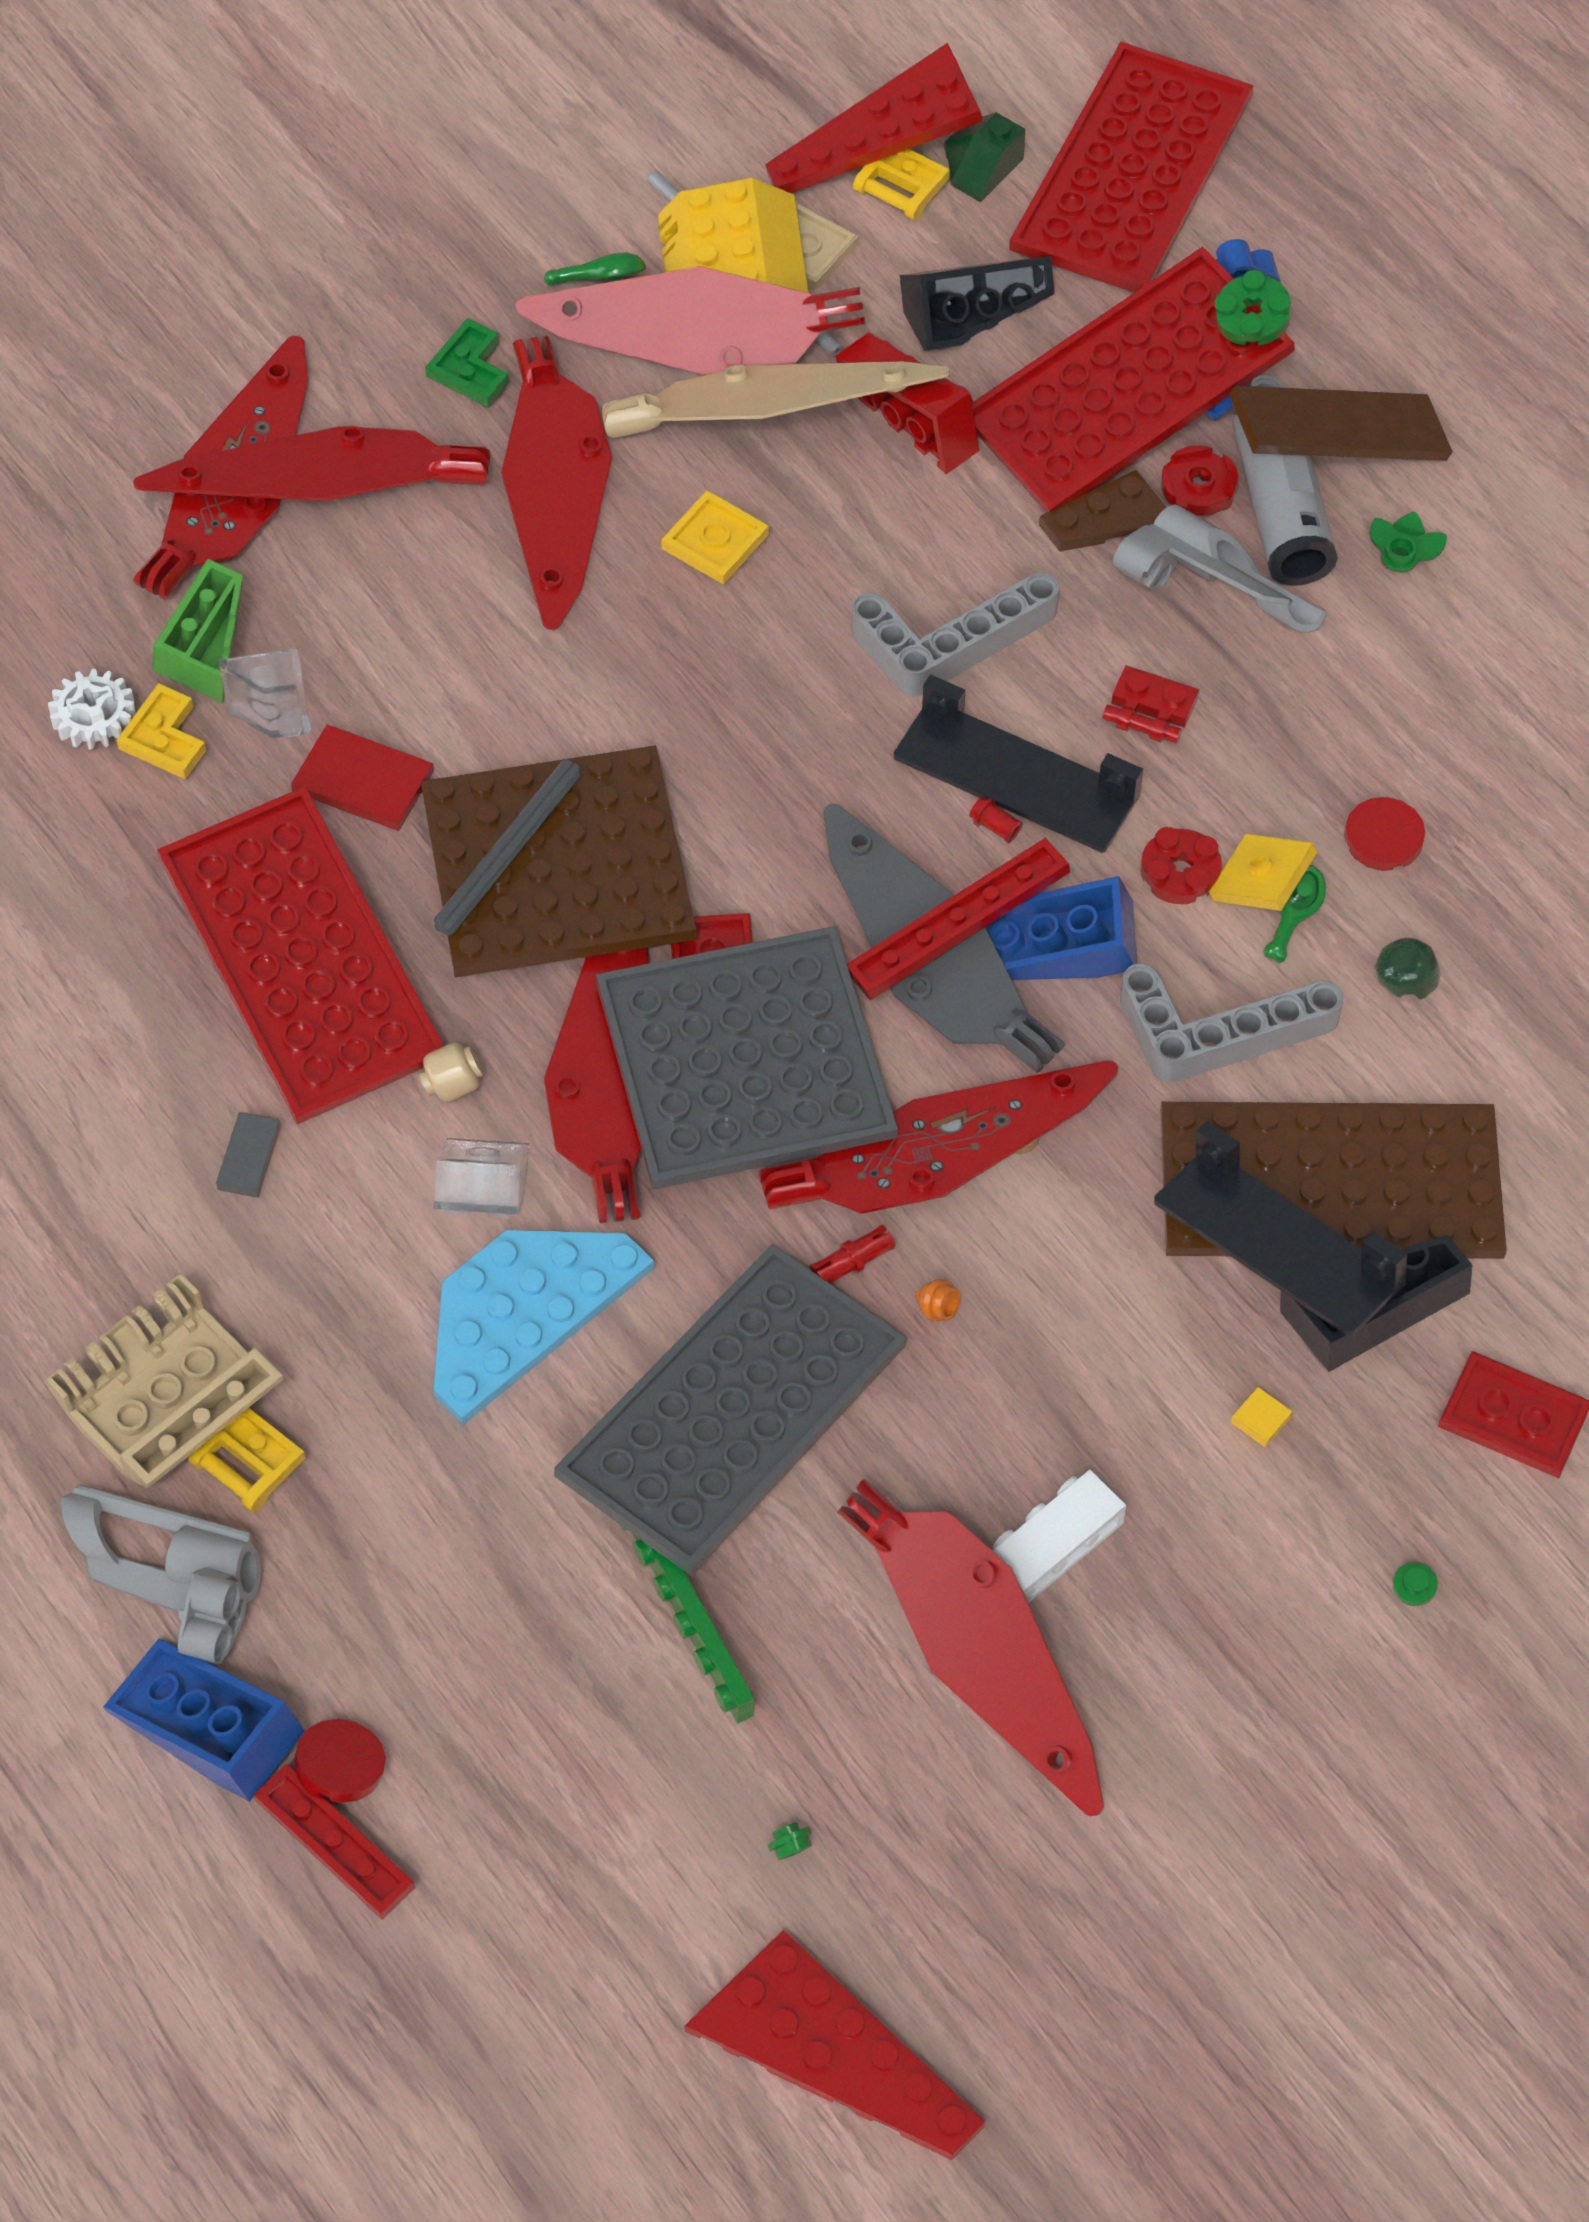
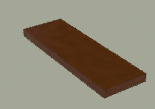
[1229,385,1453,461]

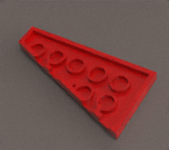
[765,42,983,193]
[685,1930,985,2160]

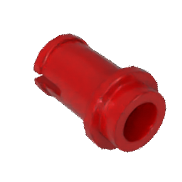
[969,797,1023,843]

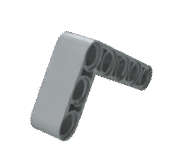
[852,573,1059,696]
[1120,963,1344,1083]

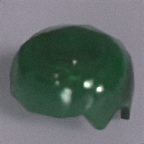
[1375,937,1441,999]

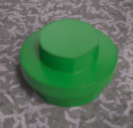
[1393,1562,1438,1606]
[767,1822,812,1861]

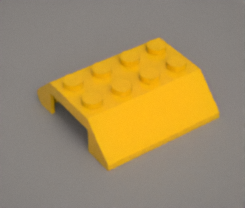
[657,177,809,293]

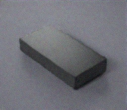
[216,1112,281,1198]

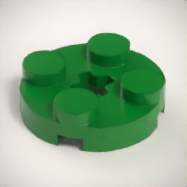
[1215,270,1291,345]

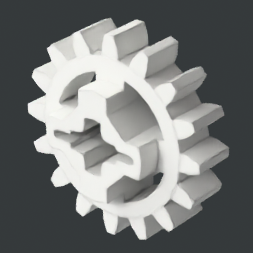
[48,669,136,750]

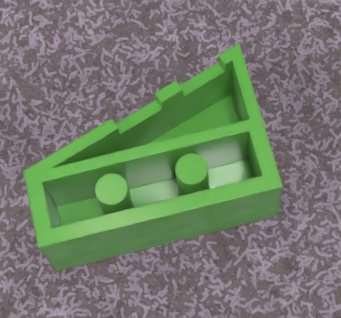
[152,559,243,703]

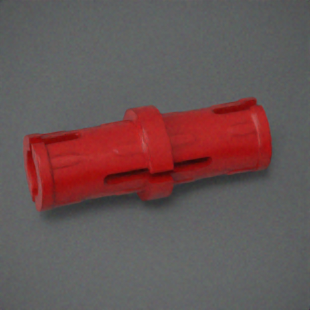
[809,1225,895,1284]

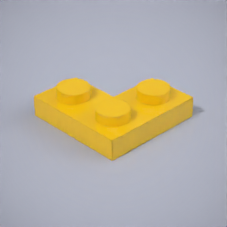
[116,683,206,780]

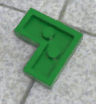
[425,318,509,408]

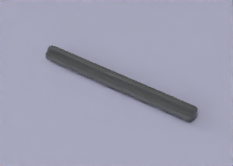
[434,759,580,936]

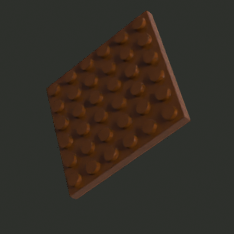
[421,745,697,977]

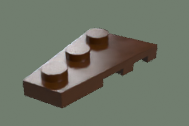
[1039,470,1167,552]

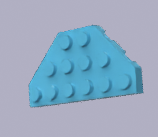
[433,1230,655,1425]

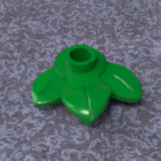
[1369,511,1447,572]

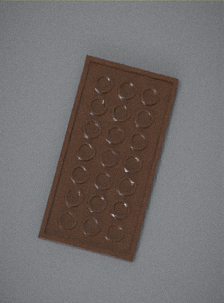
[1160,1101,1507,1259]

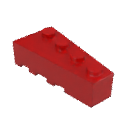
[835,332,980,475]

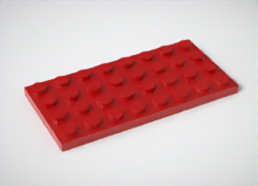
[1009,41,1254,292]
[972,246,1295,513]
[157,786,444,1125]

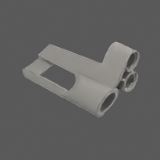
[1113,504,1327,632]
[60,1485,261,1664]

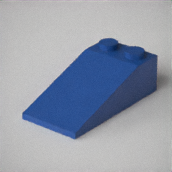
[985,876,1137,980]
[103,1638,305,1802]

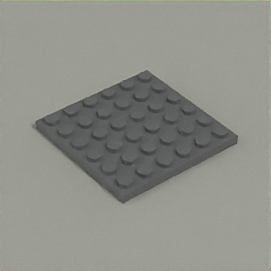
[596,926,898,1190]

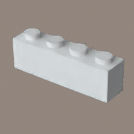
[993,1470,1126,1603]

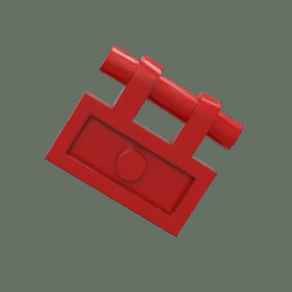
[1102,665,1199,744]

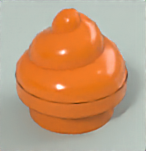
[915,1279,961,1322]

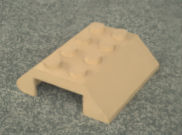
[44,1274,284,1488]

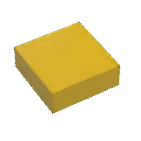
[1231,1387,1293,1448]

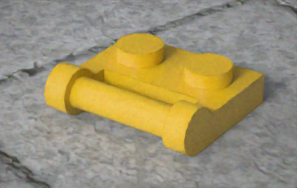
[853,149,950,221]
[188,1408,306,1513]

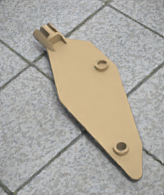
[602,361,950,438]

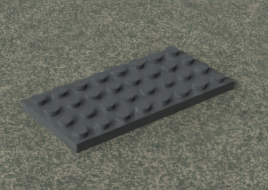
[554,1244,907,1576]

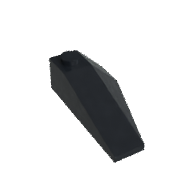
[899,256,1055,350]

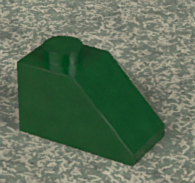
[944,112,1026,202]

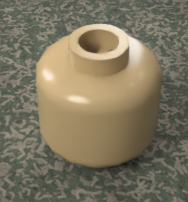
[419,1041,484,1103]

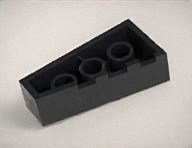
[1280,1235,1473,1372]

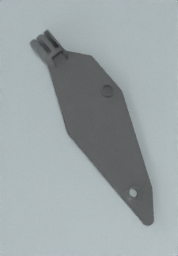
[823,804,1065,1073]

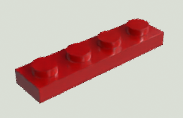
[253,1763,415,1920]

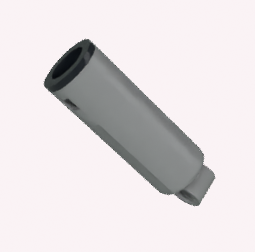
[1233,375,1338,586]

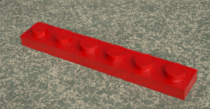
[847,837,1070,1000]

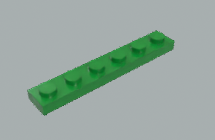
[619,1524,755,1724]

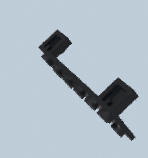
[894,674,1143,853]
[1154,1121,1407,1337]

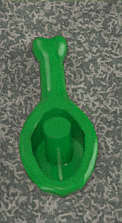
[544,252,646,285]
[1263,865,1326,963]

